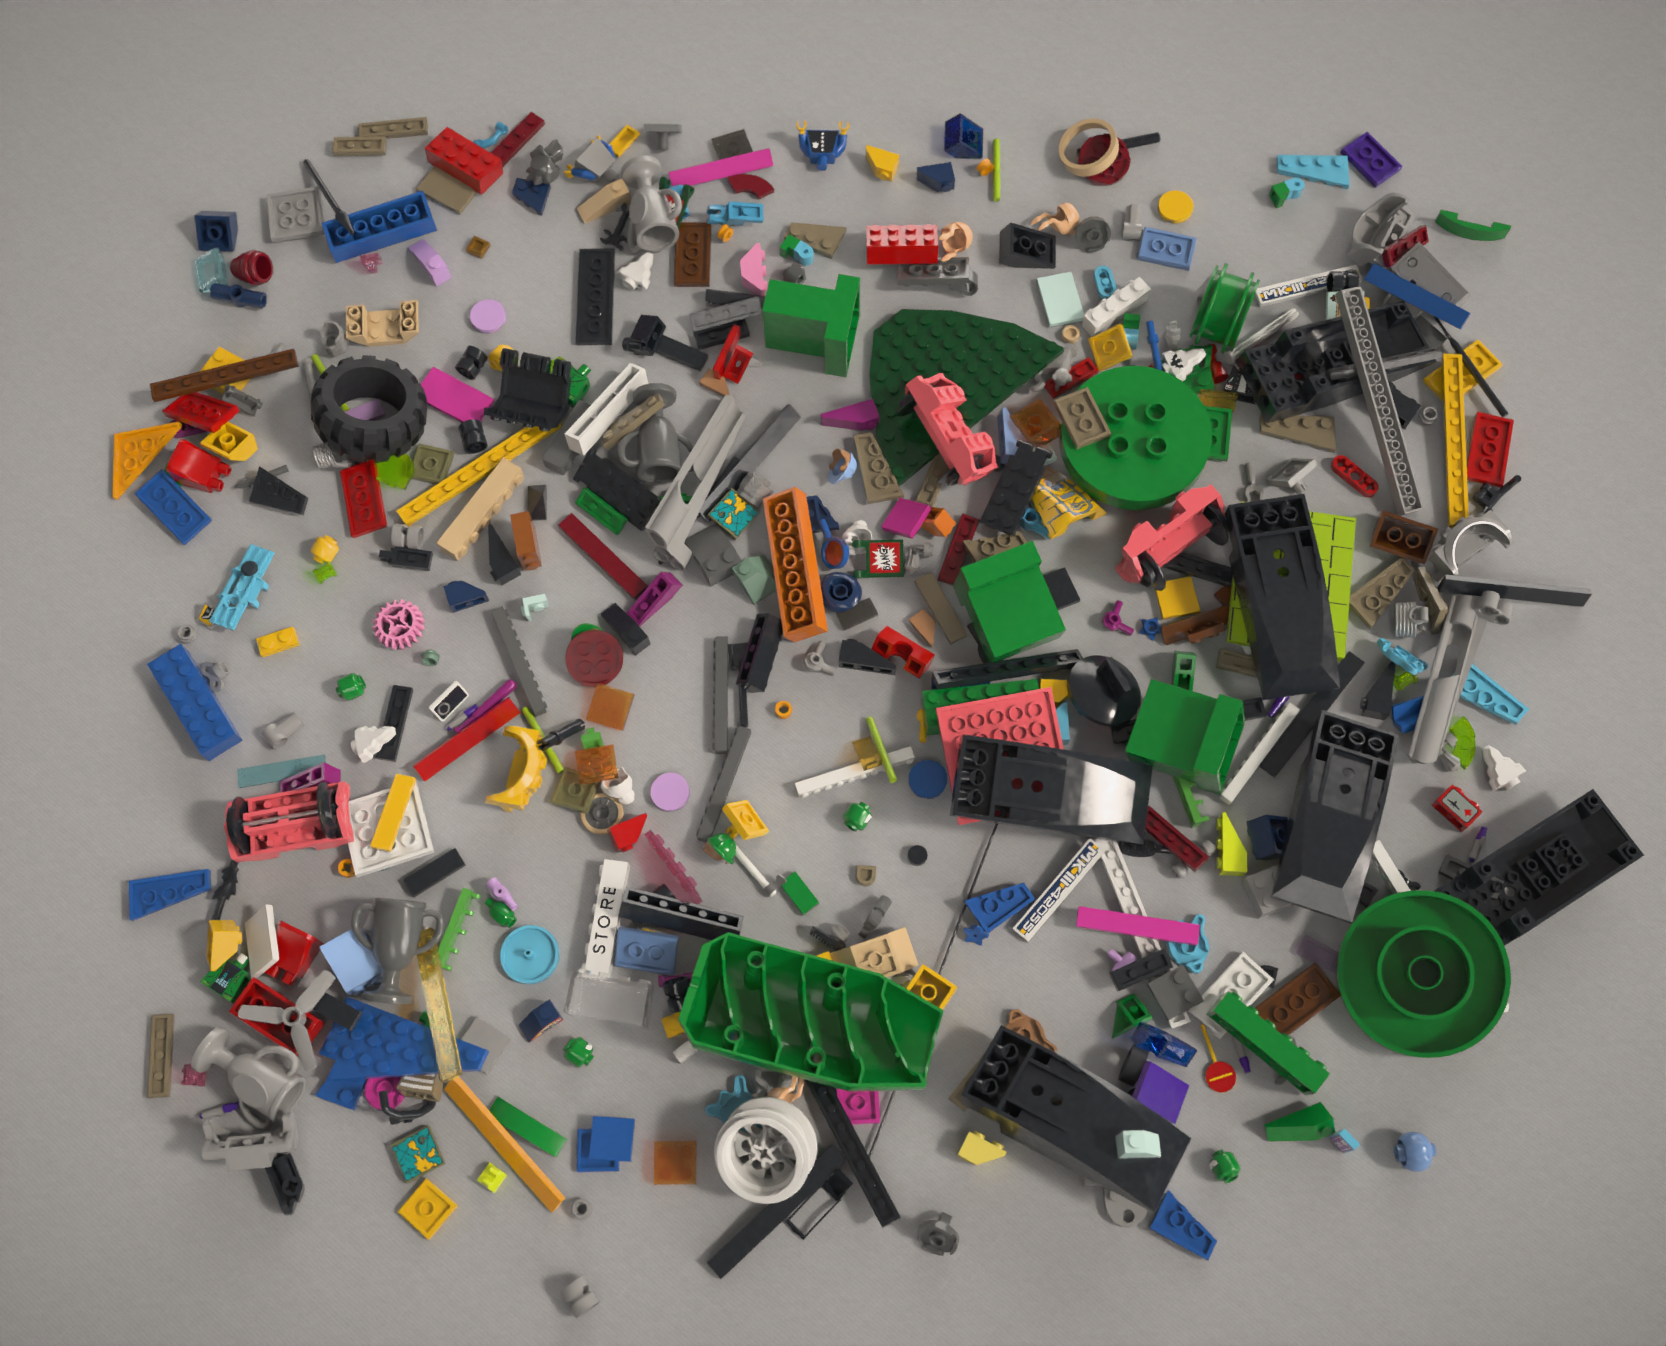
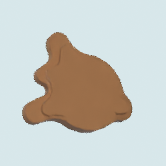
[1006,1009,1057,1053]

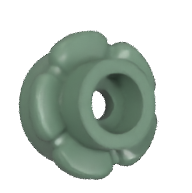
[421,649,440,666]

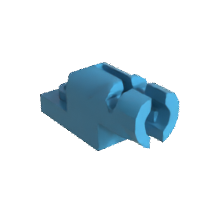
[706,201,764,226]

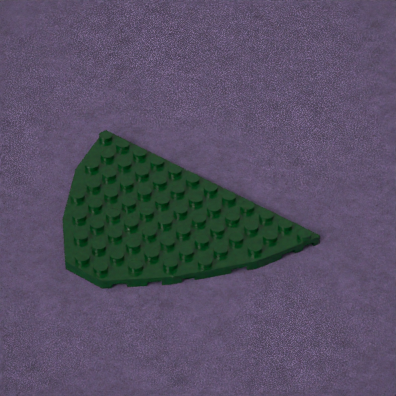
[869,309,1064,487]

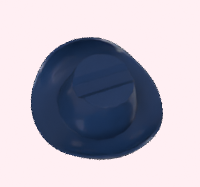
[820,572,862,613]

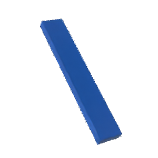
[1364,264,1471,330]

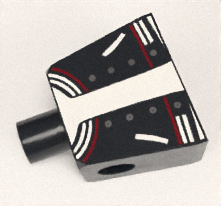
[1221,365,1256,404]

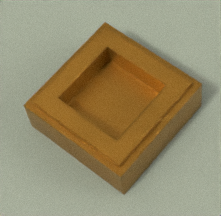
[466,236,491,259]

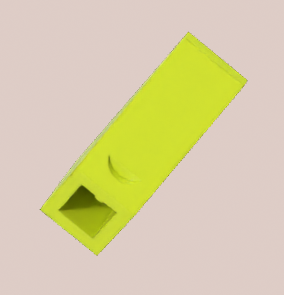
[1216,812,1247,876]

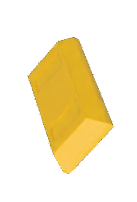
[610,124,641,157]

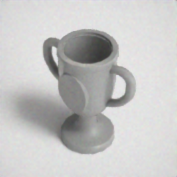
[620,156,682,252]
[191,1026,306,1130]

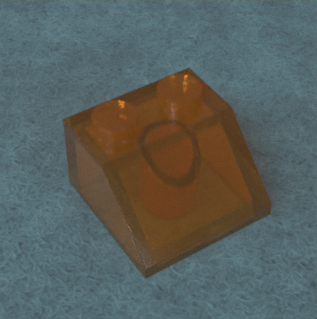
[1009,399,1061,445]

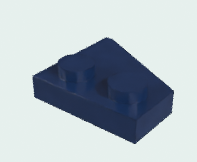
[512,178,551,216]
[807,495,839,533]

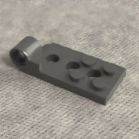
[897,257,978,296]

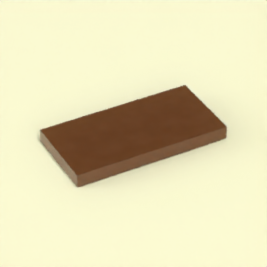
[674,222,712,287]
[1255,962,1341,1036]

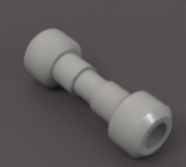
[1172,840,1216,879]

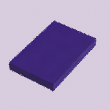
[1340,132,1403,188]
[1132,1060,1189,1124]

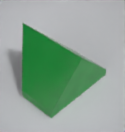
[1112,993,1152,1039]

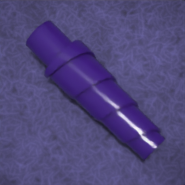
[1267,696,1290,718]

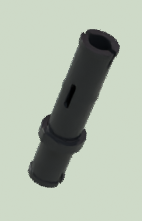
[537,718,585,751]

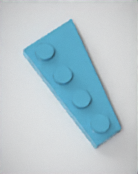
[1276,155,1350,190]
[1452,664,1529,725]

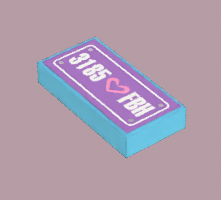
[1329,1129,1359,1153]

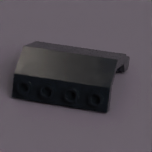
[484,348,571,431]

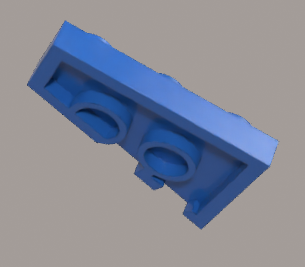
[963,883,1035,934]
[1149,1190,1217,1261]

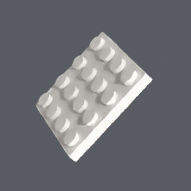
[348,782,434,878]

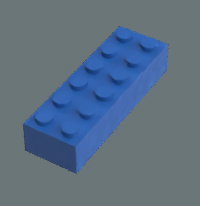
[322,191,438,263]
[147,644,243,761]

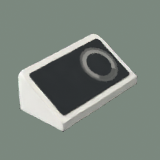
[429,681,469,722]

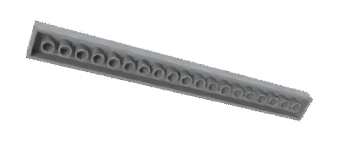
[1335,286,1424,516]

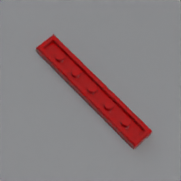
[413,697,520,781]

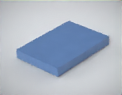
[1137,227,1197,271]
[614,926,679,976]

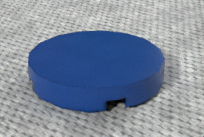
[909,760,947,799]

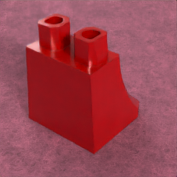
[167,439,232,493]
[264,920,324,986]

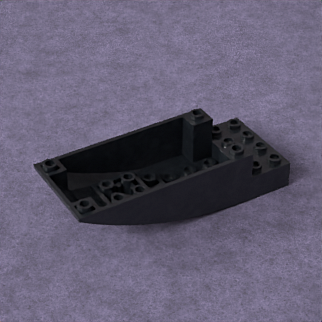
[1236,301,1436,423]
[1225,494,1340,700]
[1271,710,1399,924]
[950,734,1153,845]
[1434,789,1644,946]
[961,1025,1191,1213]

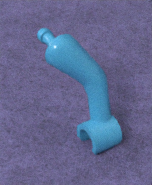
[473,122,508,149]

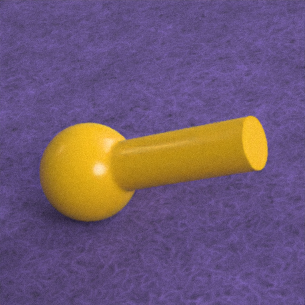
[916,709,927,743]

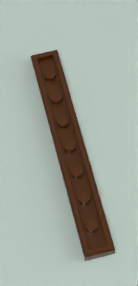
[150,348,299,402]

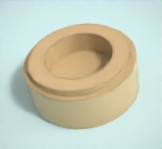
[1061,325,1080,344]

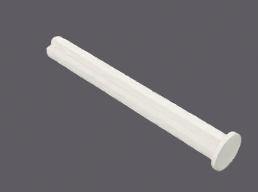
[1223,308,1299,365]

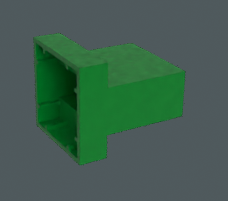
[762,274,860,378]
[953,541,1066,663]
[1125,679,1245,795]

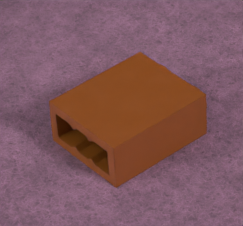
[510,511,542,570]

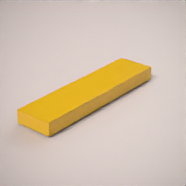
[370,774,416,852]

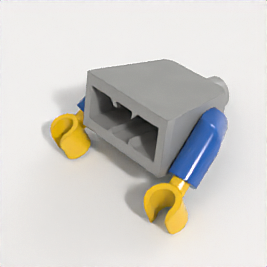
[563,136,618,182]

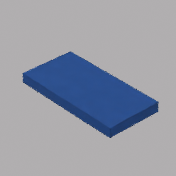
[134,469,212,545]

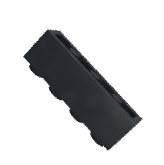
[735,613,783,693]

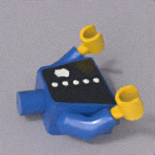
[796,120,850,171]

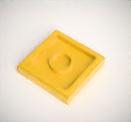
[1088,323,1133,372]
[1154,576,1200,620]
[398,1178,458,1240]

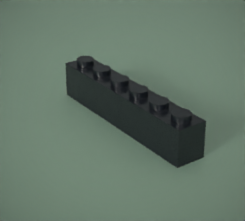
[618,886,744,940]

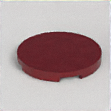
[1078,133,1131,186]
[565,629,623,687]

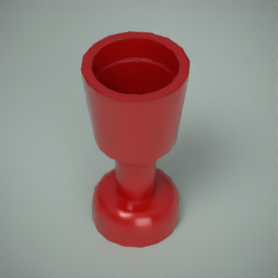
[1204,344,1229,384]

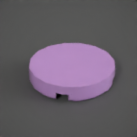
[470,299,506,333]
[651,773,690,812]

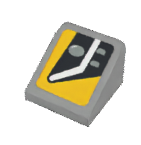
[197,602,216,630]

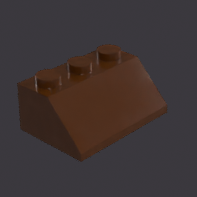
[1370,510,1438,565]

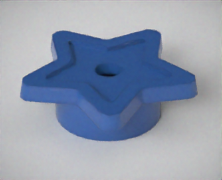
[1139,617,1161,641]
[963,925,989,946]

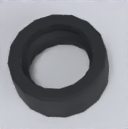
[1118,1044,1149,1087]

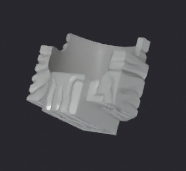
[318,320,349,357]
[737,471,774,508]

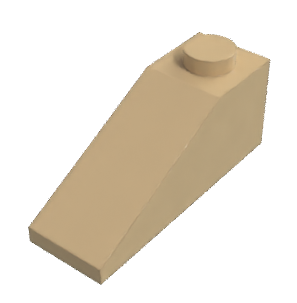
[577,179,631,224]

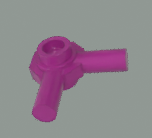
[1101,600,1134,636]

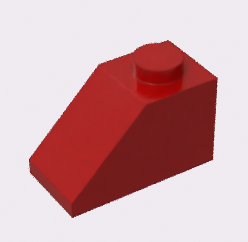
[607,813,647,853]

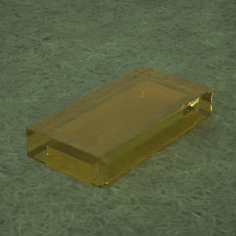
[1199,389,1238,412]
[852,736,882,771]

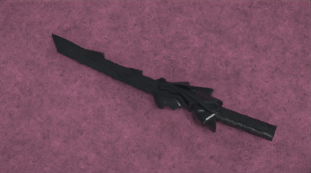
[212,860,239,920]

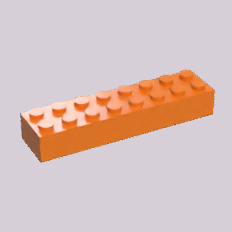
[763,487,828,642]

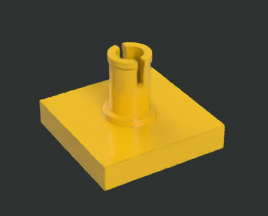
[722,800,769,840]

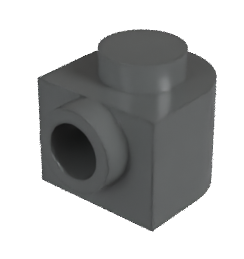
[783,263,806,284]

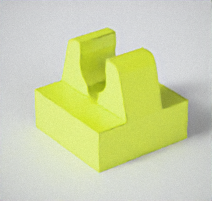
[477,1162,507,1193]

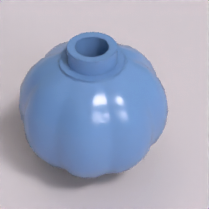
[1394,1132,1436,1172]

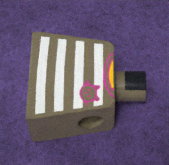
[397,1074,445,1102]

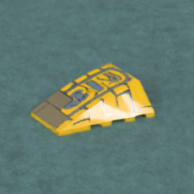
[1032,466,1107,540]

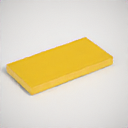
[1423,339,1503,402]

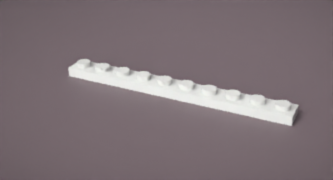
[1094,838,1191,1030]

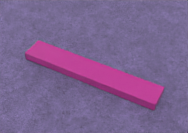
[668,148,774,186]
[1076,906,1200,946]

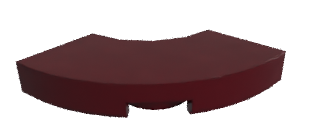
[727,174,774,200]

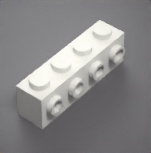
[1082,277,1151,337]

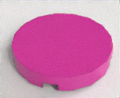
[364,1077,405,1110]

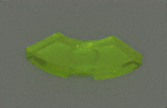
[1449,716,1476,770]

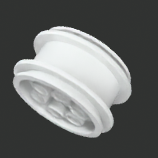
[714,1097,817,1204]

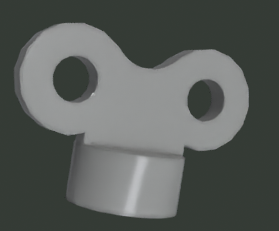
[201,661,230,692]

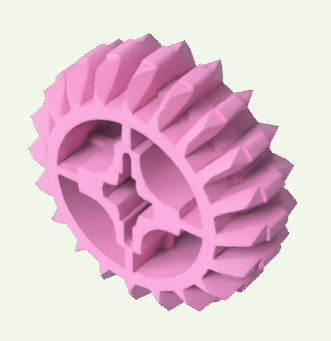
[373,599,425,650]

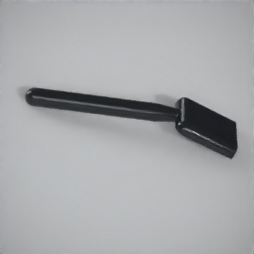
[728,642,748,728]

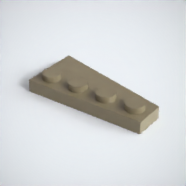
[601,393,664,451]
[1259,414,1336,453]
[854,432,904,504]
[1349,557,1415,629]

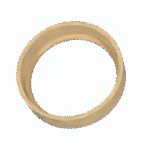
[1059,119,1119,177]

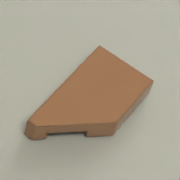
[699,368,730,397]
[909,609,936,647]

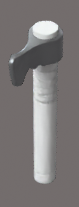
[735,846,787,897]

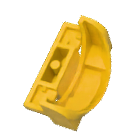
[485,726,547,813]

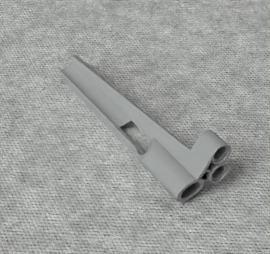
[645,395,745,571]
[1408,591,1513,764]

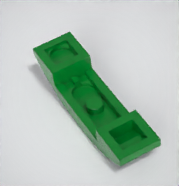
[1435,209,1511,241]
[489,1097,567,1157]

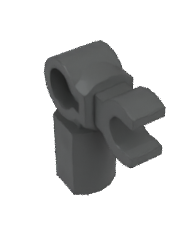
[858,895,892,939]

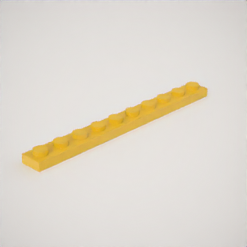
[1441,354,1469,528]
[396,424,562,527]

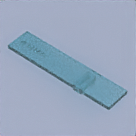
[238,755,326,788]

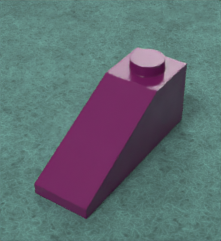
[820,399,880,431]
[627,572,683,626]
[280,762,341,793]

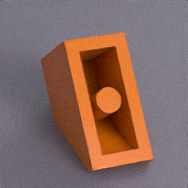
[920,507,956,537]

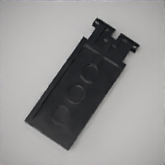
[979,439,1053,537]
[573,447,662,531]

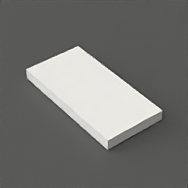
[1188,952,1274,1039]

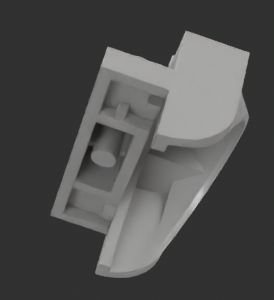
[1347,193,1415,270]
[1429,510,1512,583]
[202,1112,299,1171]

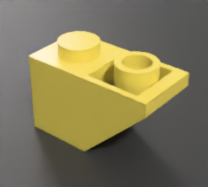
[957,1131,1007,1166]

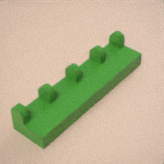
[1173,776,1209,828]
[433,888,481,971]

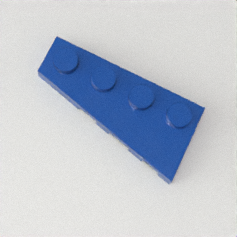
[129,869,212,921]
[315,1079,368,1110]

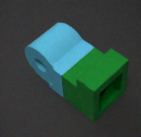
[1268,178,1305,209]
[779,234,813,266]
[1122,313,1141,350]

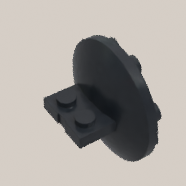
[1067,655,1141,727]

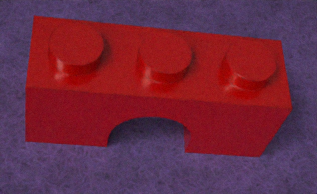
[871,626,935,679]

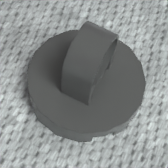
[1075,216,1111,252]
[917,1212,960,1256]

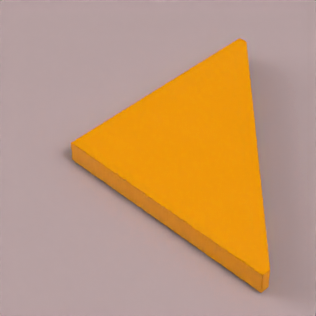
[112,422,182,500]

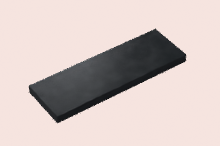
[576,248,615,345]

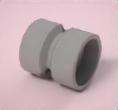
[391,523,424,550]
[560,1276,600,1318]

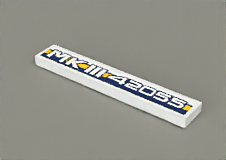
[1255,265,1363,307]
[1013,838,1105,942]

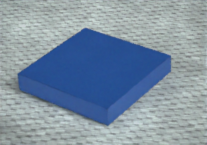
[589,1116,635,1162]
[577,1129,619,1173]

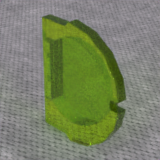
[376,453,415,490]

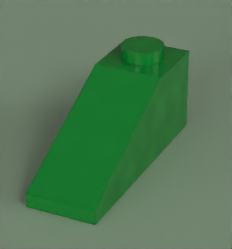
[1171,650,1197,691]
[1264,1102,1335,1142]

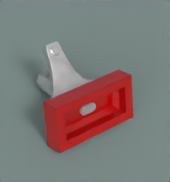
[722,345,763,384]

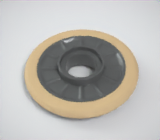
[581,793,624,835]

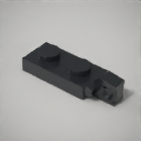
[378,546,433,571]

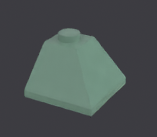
[732,555,777,605]

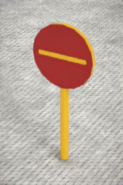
[1200,1024,1236,1093]

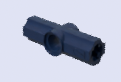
[210,283,267,309]

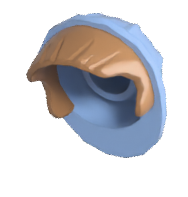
[828,448,857,484]

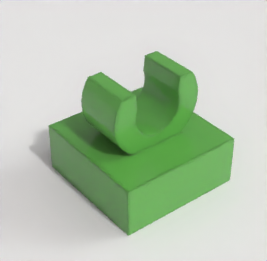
[581,727,604,753]

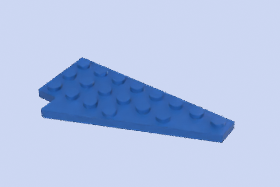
[319,997,489,1081]

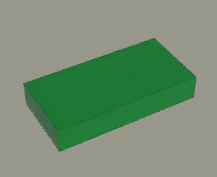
[781,871,819,916]

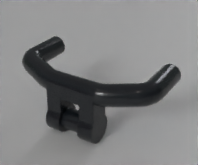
[1472,475,1521,514]
[379,1090,436,1125]

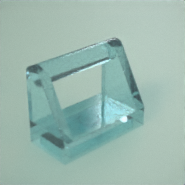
[195,248,228,293]

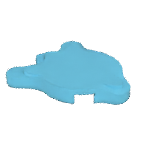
[1377,638,1429,675]
[1165,914,1209,974]
[705,1075,763,1133]

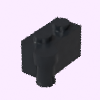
[622,315,666,356]
[1388,381,1421,429]

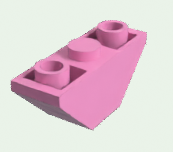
[740,243,768,296]

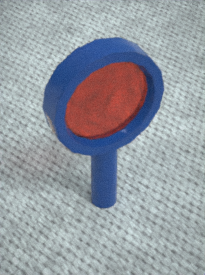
[818,519,849,569]

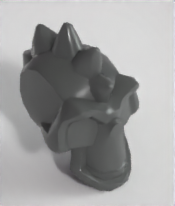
[526,140,563,185]

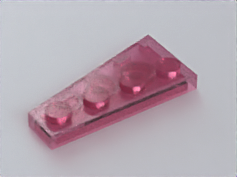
[644,830,703,905]

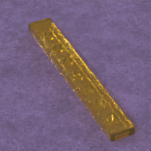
[417,927,462,1083]

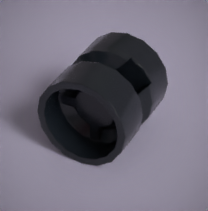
[1326,271,1359,292]
[455,345,488,380]
[458,419,488,454]
[662,976,690,1013]

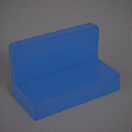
[1391,695,1424,734]

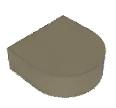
[856,865,876,887]

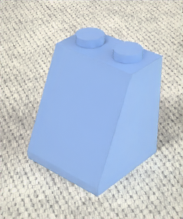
[320,929,383,996]

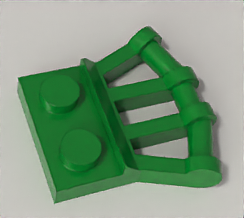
[1161,344,1216,395]

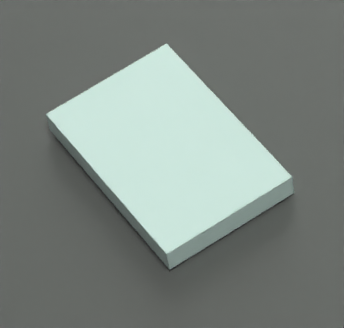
[1036,272,1084,327]

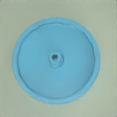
[500,925,560,985]

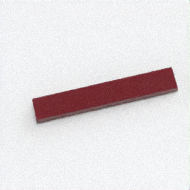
[558,513,648,600]

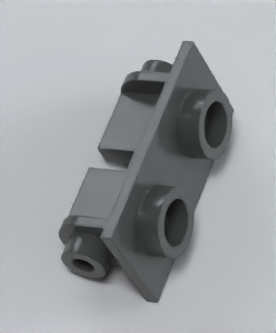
[221,384,263,416]

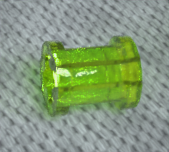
[312,561,338,584]
[1394,671,1418,691]

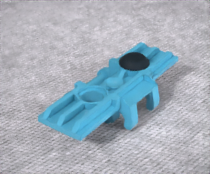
[209,544,275,631]

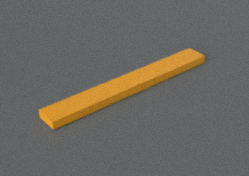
[444,1075,565,1213]

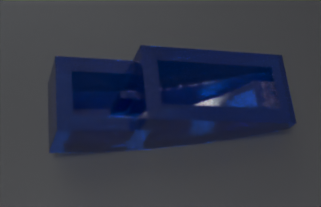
[1130,1021,1197,1067]

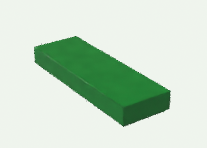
[575,488,628,535]

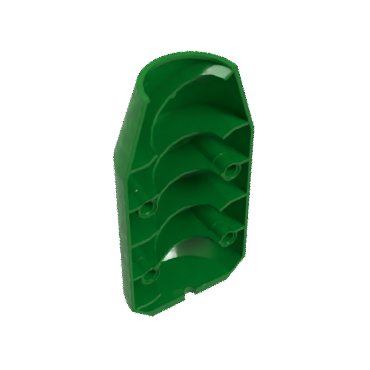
[678,932,944,1092]

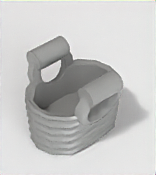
[312,442,352,469]
[1394,601,1428,638]

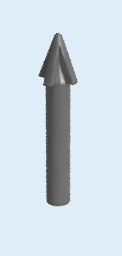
[235,465,289,489]

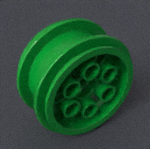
[1189,263,1260,354]

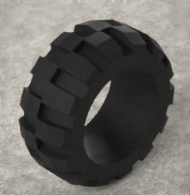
[311,355,427,463]

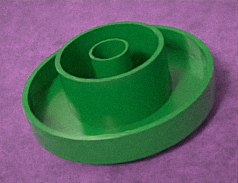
[1059,366,1212,510]
[1337,890,1511,1058]

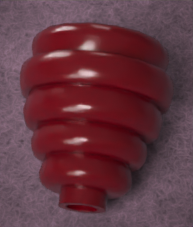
[230,250,273,286]

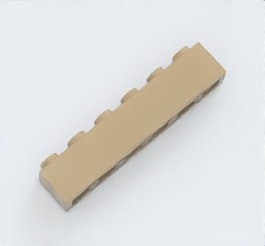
[437,457,524,561]

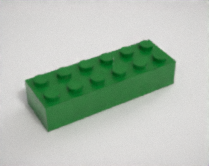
[920,679,1039,735]
[1206,991,1330,1096]

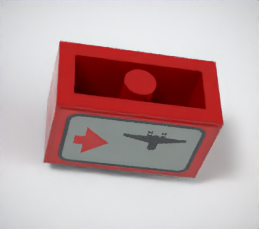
[1431,784,1483,832]

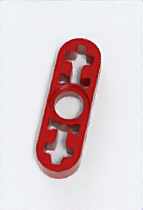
[1331,455,1379,498]

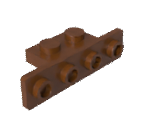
[1160,604,1230,645]

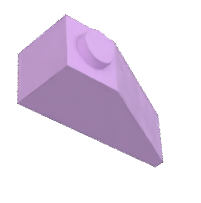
[409,239,452,286]

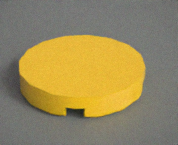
[1158,190,1194,224]

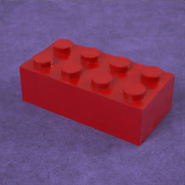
[425,127,504,195]
[866,224,938,264]
[229,977,325,1057]

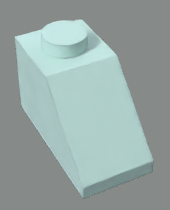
[1115,1130,1161,1158]

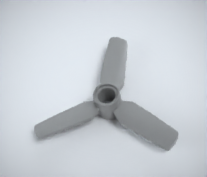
[238,970,335,1071]

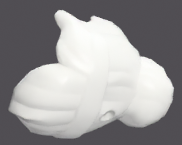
[842,520,872,556]
[600,767,635,805]

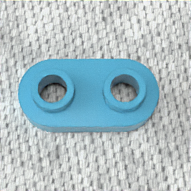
[1093,266,1117,300]

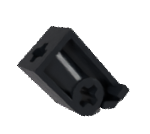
[265,1153,305,1216]

